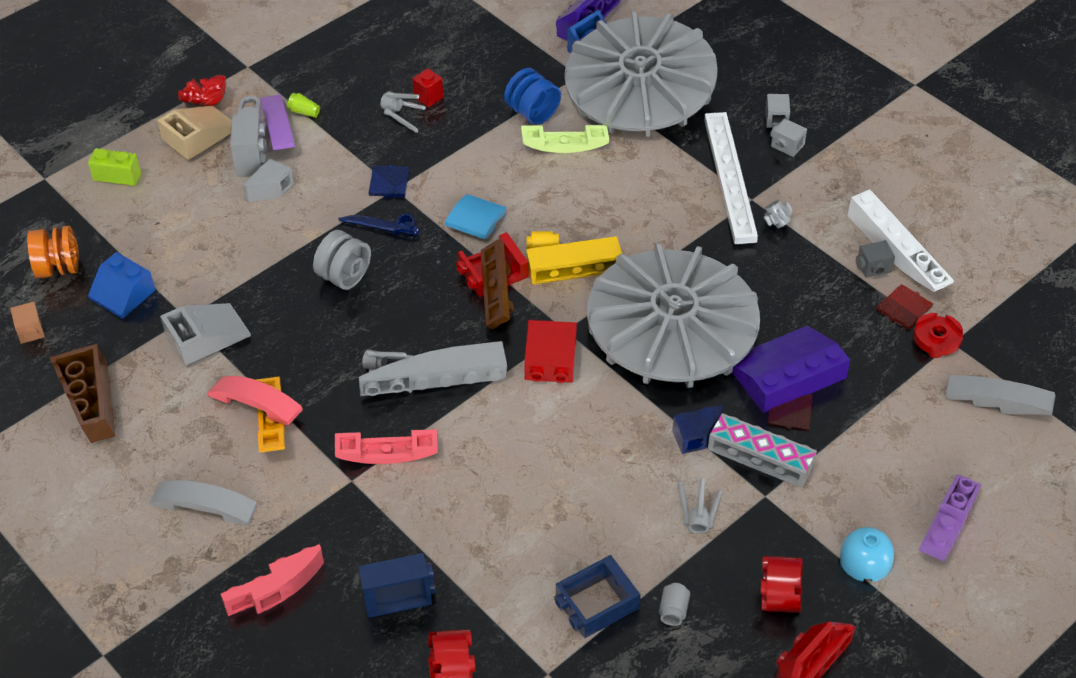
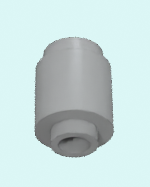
[659,583,690,626]

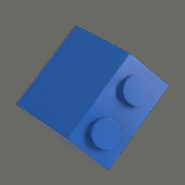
[88,252,155,319]

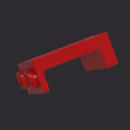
[456,232,529,297]
[524,320,577,383]

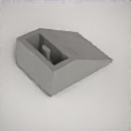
[160,303,251,366]

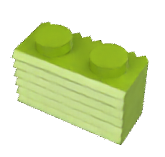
[88,148,142,186]

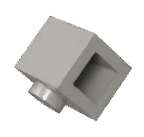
[765,94,790,127]
[771,118,807,157]

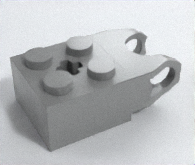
[230,96,268,177]

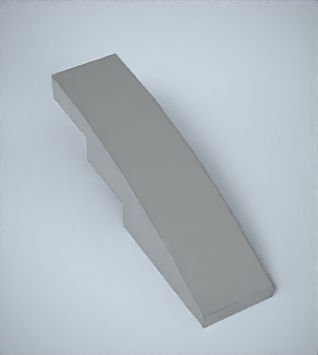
[946,375,1056,415]

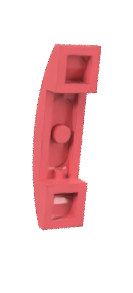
[207,376,302,426]
[335,429,438,464]

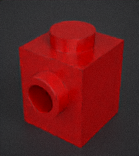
[412,69,444,107]

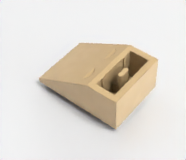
[157,106,232,160]

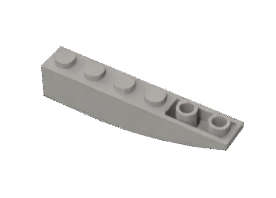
[359,341,507,396]

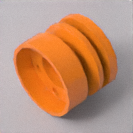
[27,226,79,279]

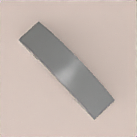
[150,480,257,526]

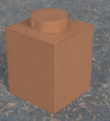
[10,302,45,344]

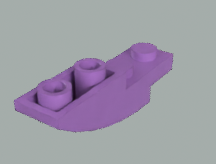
[919,474,982,561]

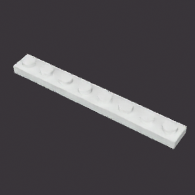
[705,112,758,244]

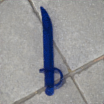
[338,213,420,235]

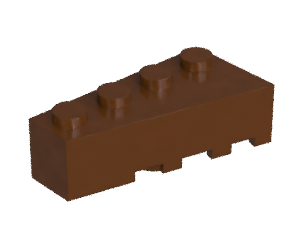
[49,344,115,443]

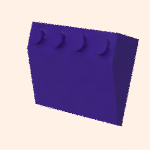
[732,326,850,414]

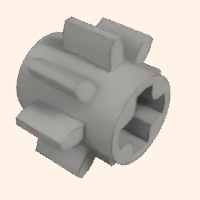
[764,200,793,228]

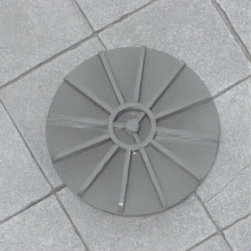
[565,10,717,137]
[587,243,760,388]

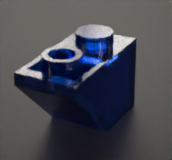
[672,405,723,454]

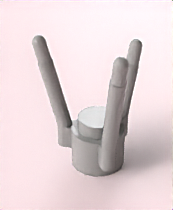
[380,91,426,133]
[362,349,413,393]
[678,477,722,534]

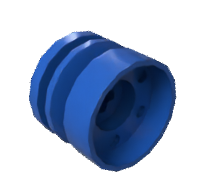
[504,68,561,125]

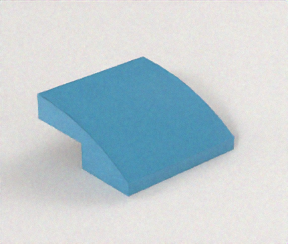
[445,194,507,239]

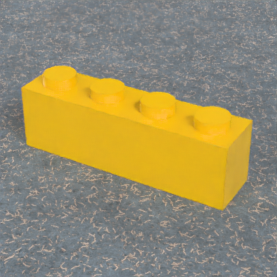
[526,236,622,285]

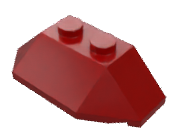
[776,622,856,678]

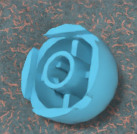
[840,527,894,582]

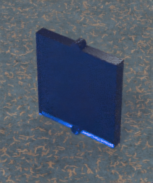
[369,165,409,198]

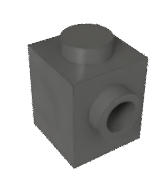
[856,240,895,278]

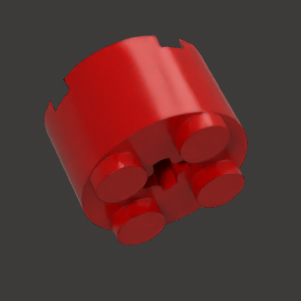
[761,556,803,613]
[428,629,475,678]

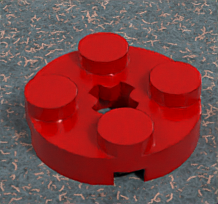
[913,313,963,358]

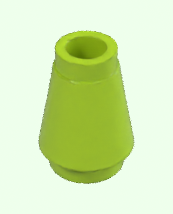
[287,93,320,118]

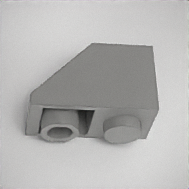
[243,159,294,202]

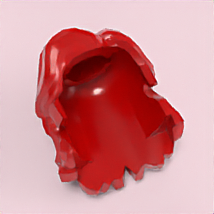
[178,75,227,107]

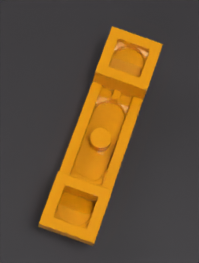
[257,377,285,453]

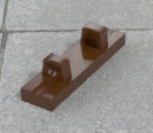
[481,239,514,330]

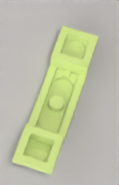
[521,125,609,153]

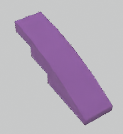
[260,94,295,151]

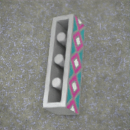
[708,413,817,488]

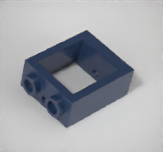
[358,553,436,618]
[554,555,641,639]

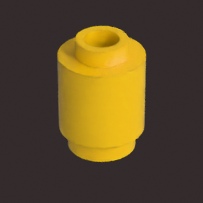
[526,231,559,249]

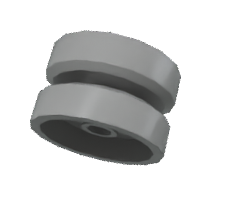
[313,230,371,290]

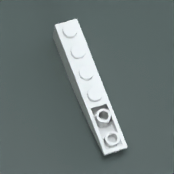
[847,189,954,292]

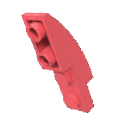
[221,544,324,616]

